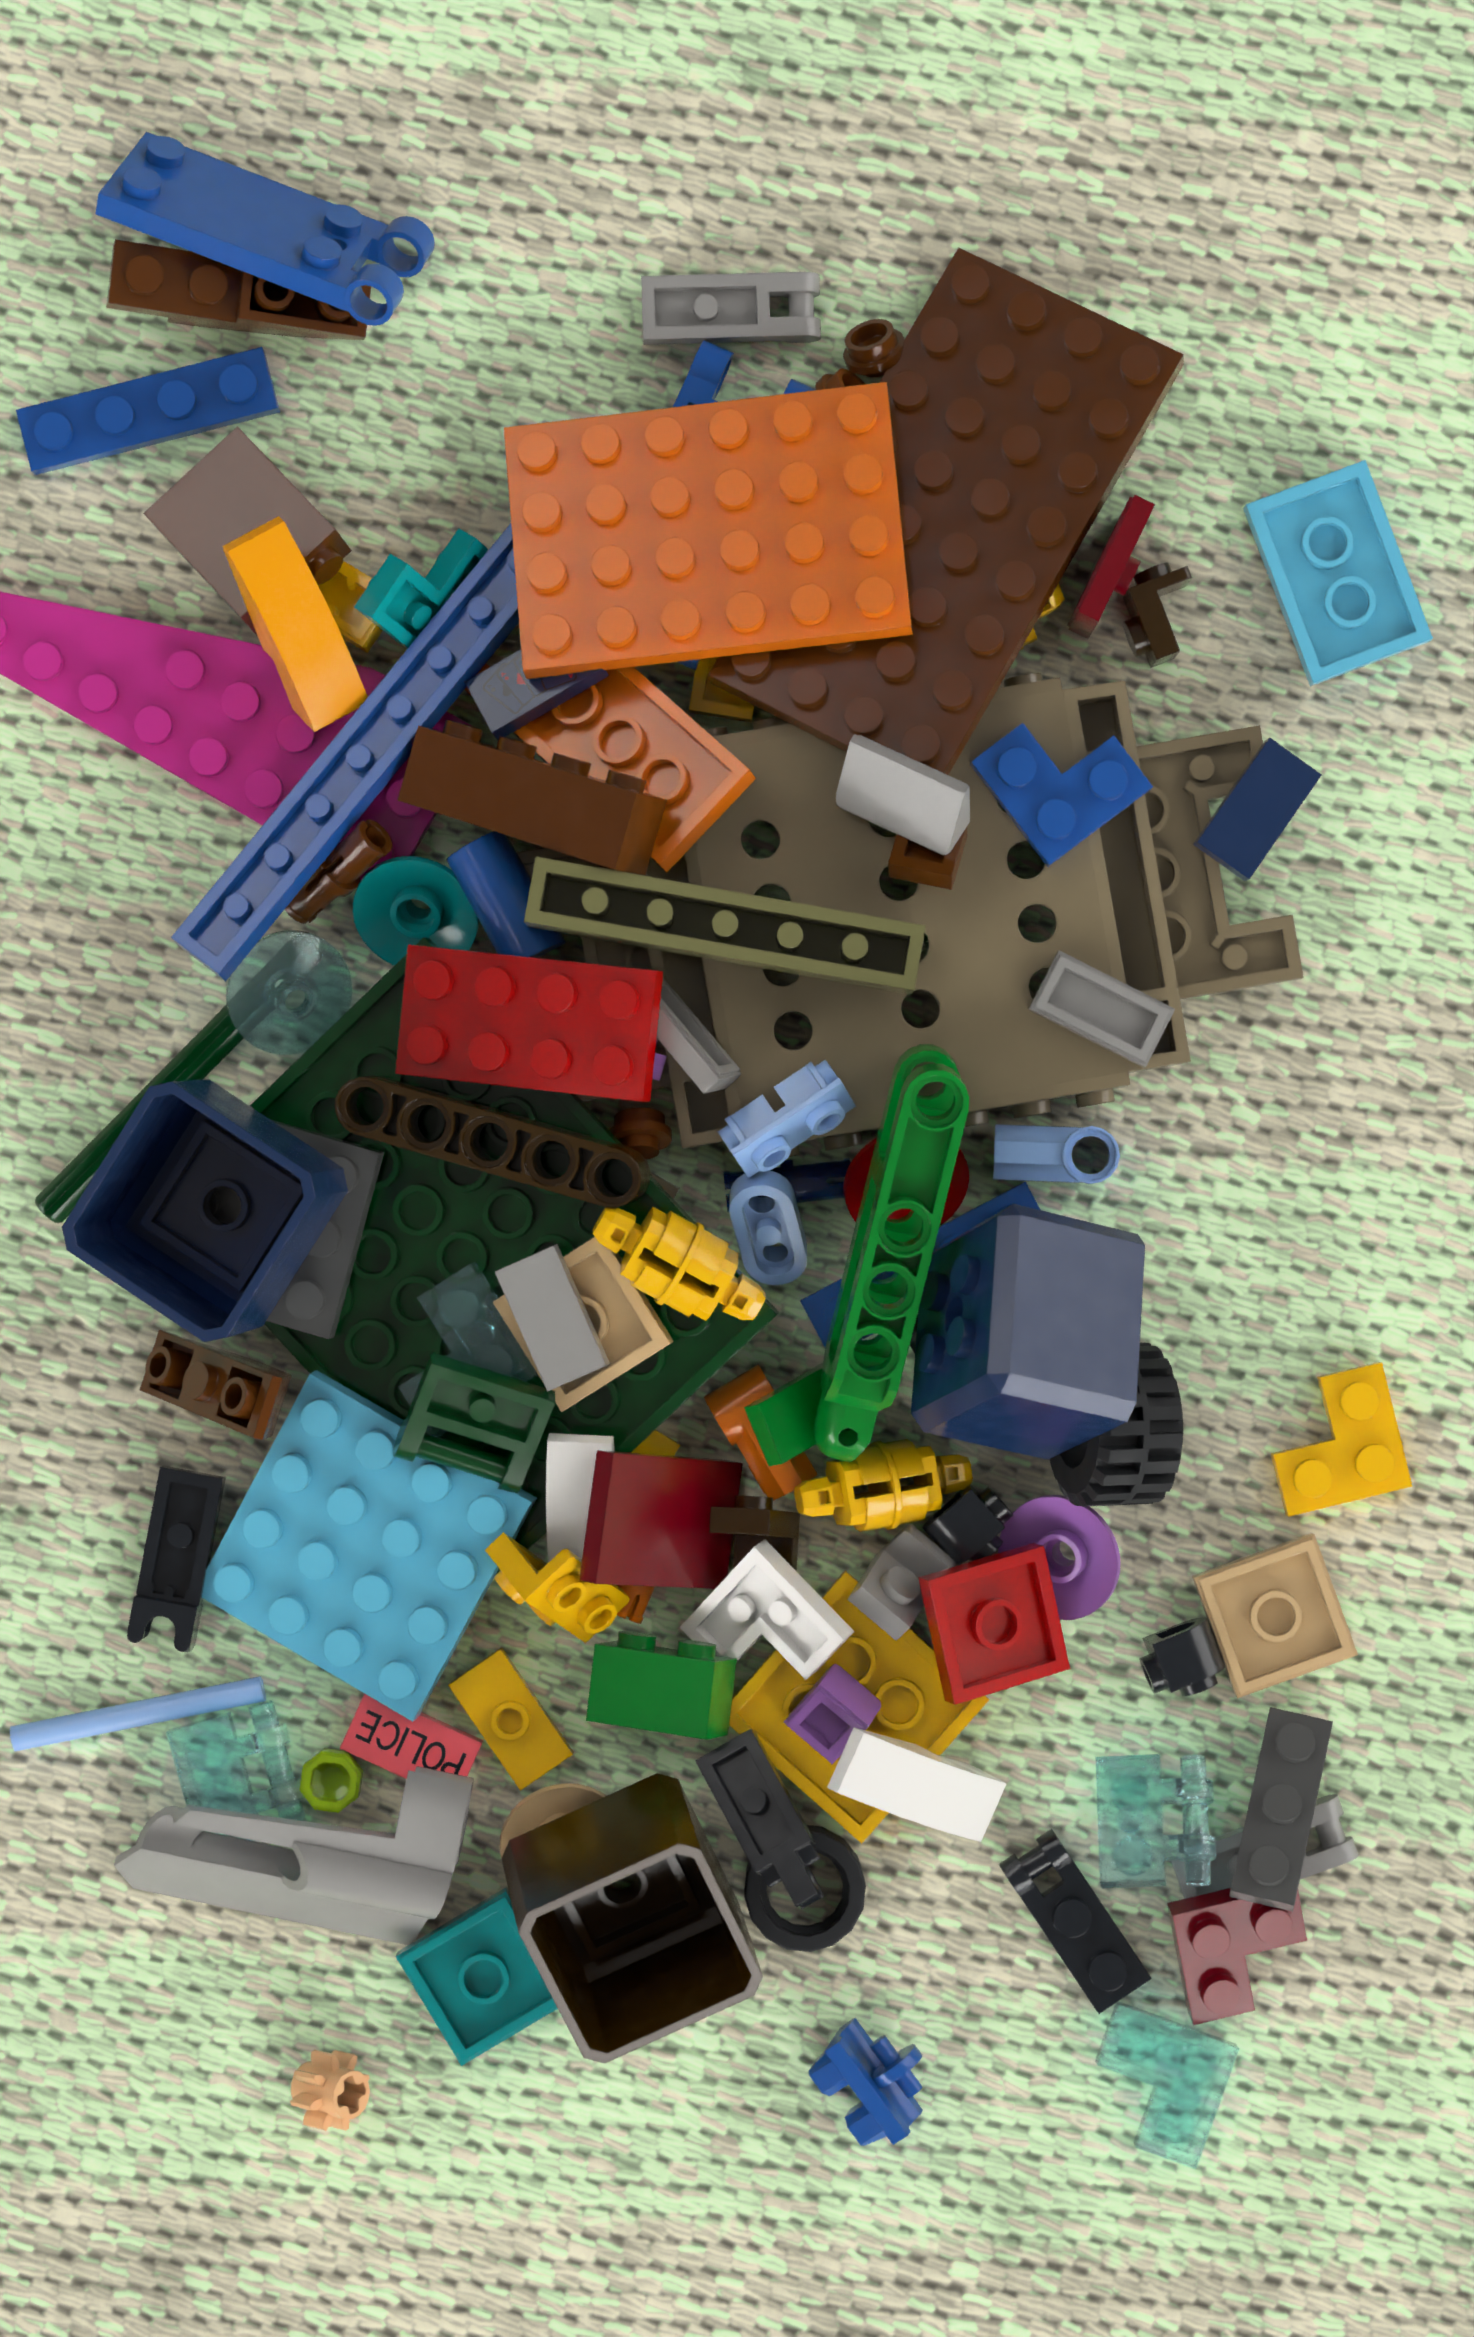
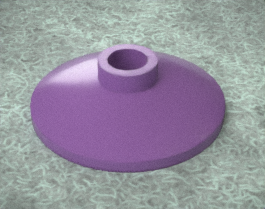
[998,1495,1121,1620]

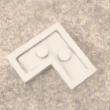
[680,1539,855,1680]

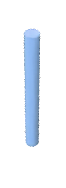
[10,1676,266,1752]

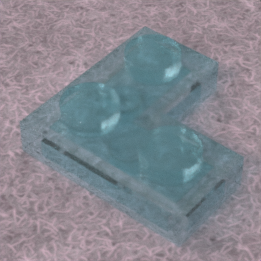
[398,1262,538,1437]
[1095,2001,1240,2169]

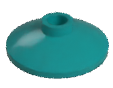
[353,856,479,965]

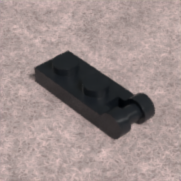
[999,1829,1152,2014]

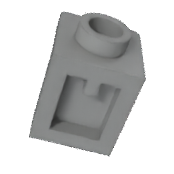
[847,1524,956,1641]

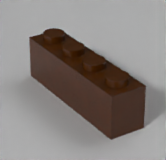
[398,720,667,875]

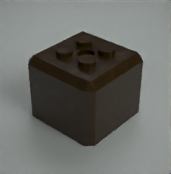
[501,1773,763,2064]

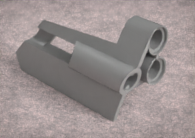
[114,1766,474,1945]

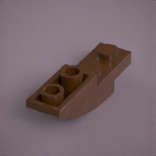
[106,239,371,340]

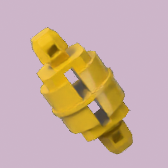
[593,1207,766,1321]
[794,1439,973,1532]

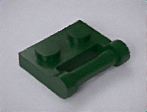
[393,1352,555,1494]

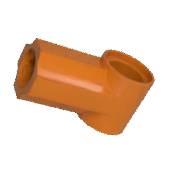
[704,1364,818,1501]

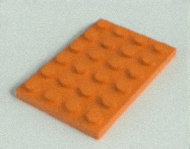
[504,382,913,679]

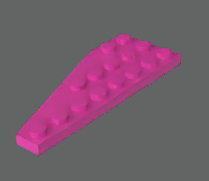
[0,592,483,881]

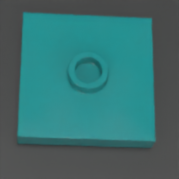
[396,1887,558,2066]

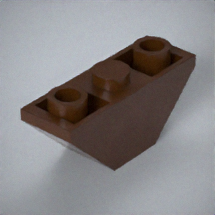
[140,1330,292,1440]

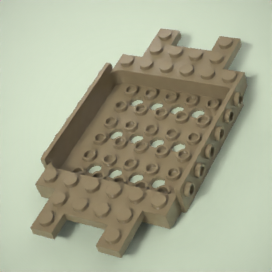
[517,673,1304,1157]

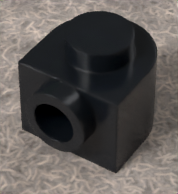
[922,1484,1013,1566]
[1139,1617,1225,1696]

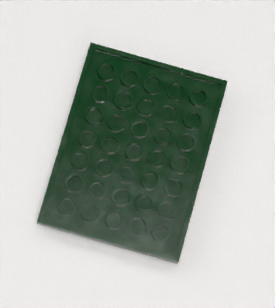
[250,937,779,1574]

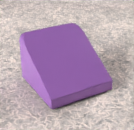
[783,1664,881,1764]

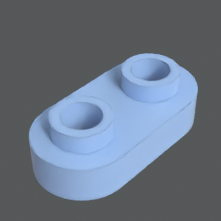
[729,1170,807,1285]

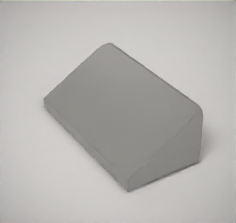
[836,734,970,855]

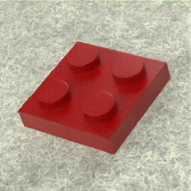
[918,1543,1070,1705]

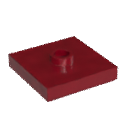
[1067,495,1155,639]

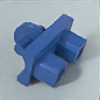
[809,2018,923,2146]

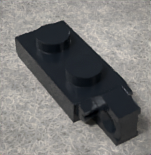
[695,1728,825,1909]

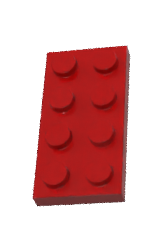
[395,945,663,1102]

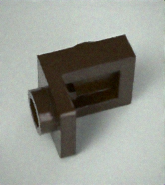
[1123,562,1192,668]
[709,1495,800,1571]

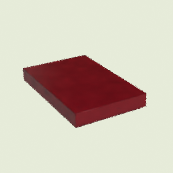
[579,1450,743,1589]

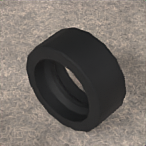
[744,1825,866,1952]

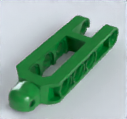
[813,1044,969,1462]

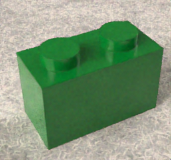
[586,1631,737,1740]

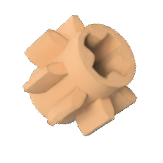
[290,2050,370,2131]

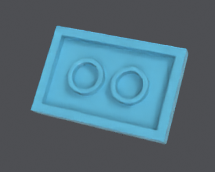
[1243,460,1433,687]

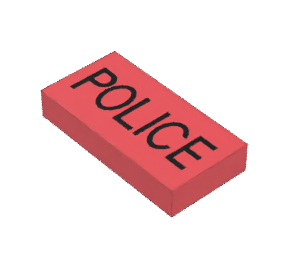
[340,1693,484,1779]

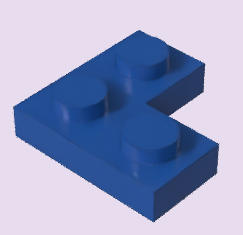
[970,723,1153,867]

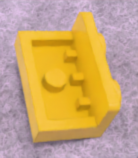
[485,1532,630,1644]

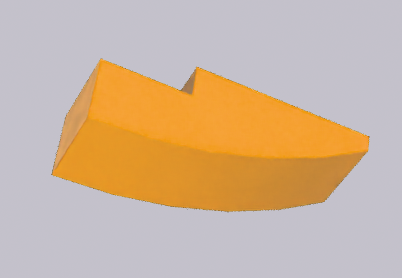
[222,516,368,732]

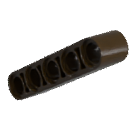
[335,1076,651,1208]

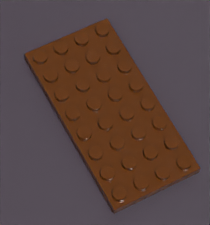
[708,247,1184,775]

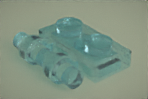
[166,1700,307,1841]
[1096,1754,1217,1889]

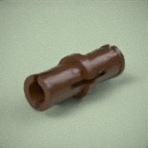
[285,819,392,924]

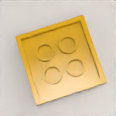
[729,1570,989,1844]

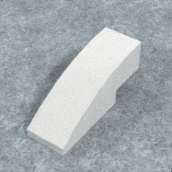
[827,1728,1007,1842]

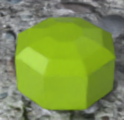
[299,1748,363,1813]

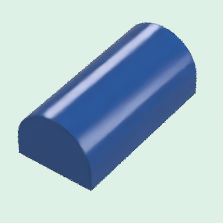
[446,831,566,958]

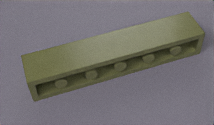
[524,856,926,995]

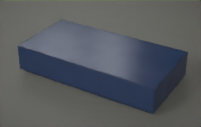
[1193,738,1322,881]

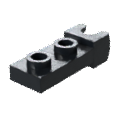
[127,1465,226,1652]

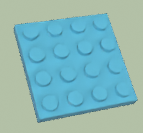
[202,1370,537,1722]

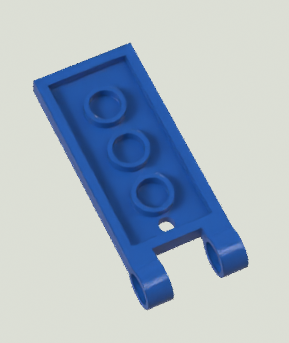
[95,132,435,326]

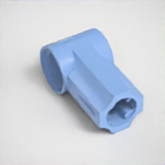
[993,1124,1120,1184]

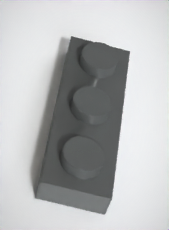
[1229,1707,1333,1912]

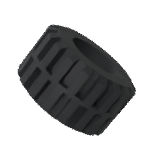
[1049,1342,1183,1507]

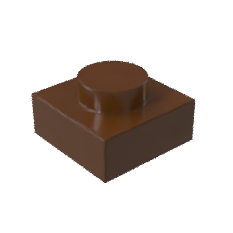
[888,827,968,890]

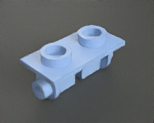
[717,1060,856,1178]

